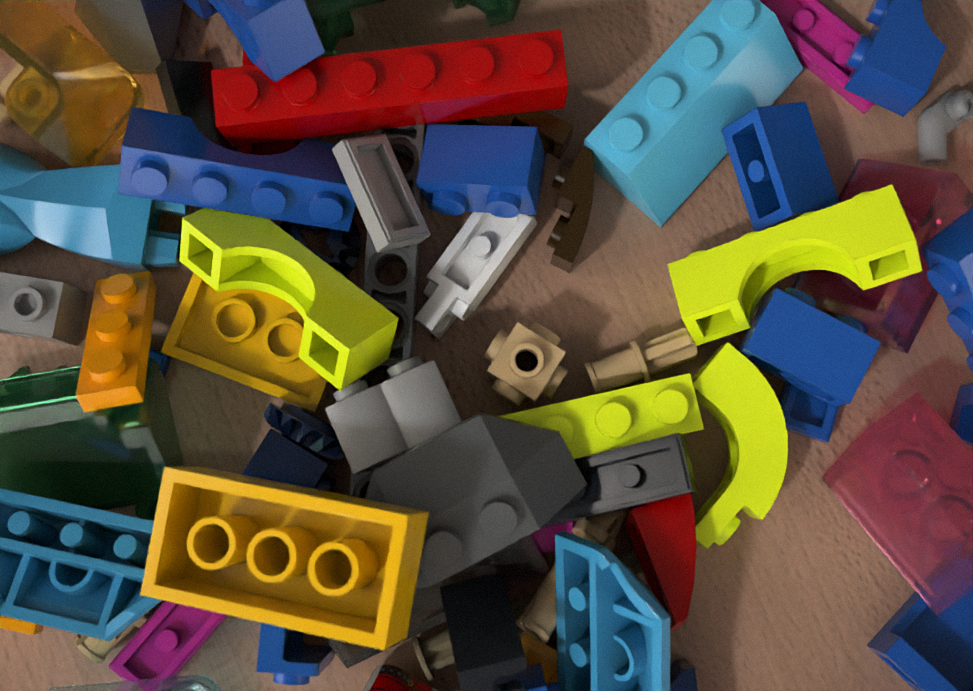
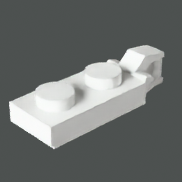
[414,212,538,339]

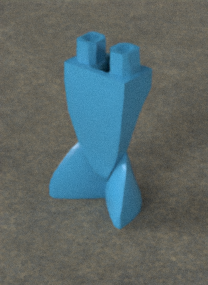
[0,143,191,272]

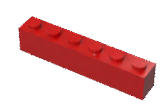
[211,29,568,146]

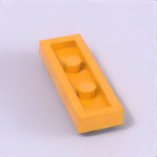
[76,270,157,412]

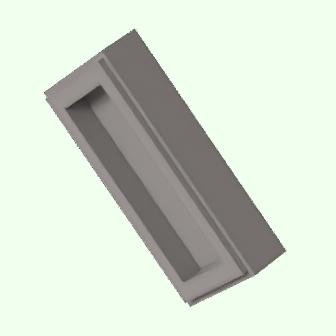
[332,134,431,253]

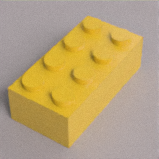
[140,466,429,650]

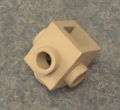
[484,322,568,406]

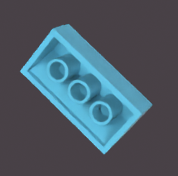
[583,0,803,228]

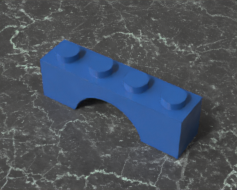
[183,0,325,82]
[844,0,946,117]
[118,107,356,232]

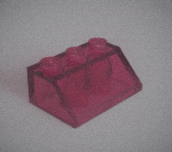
[791,158,973,354]
[822,392,973,616]

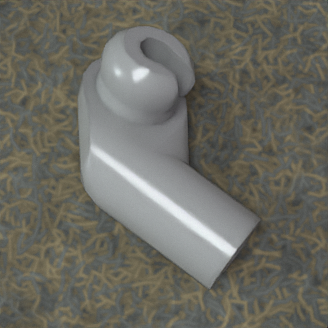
[918,90,973,166]

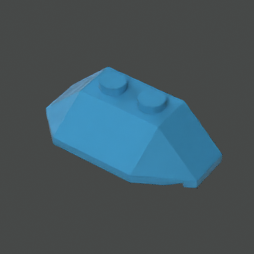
[0,488,162,642]
[555,531,670,691]

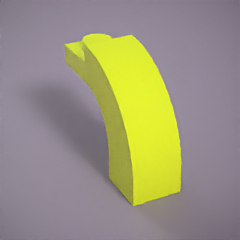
[692,342,788,549]

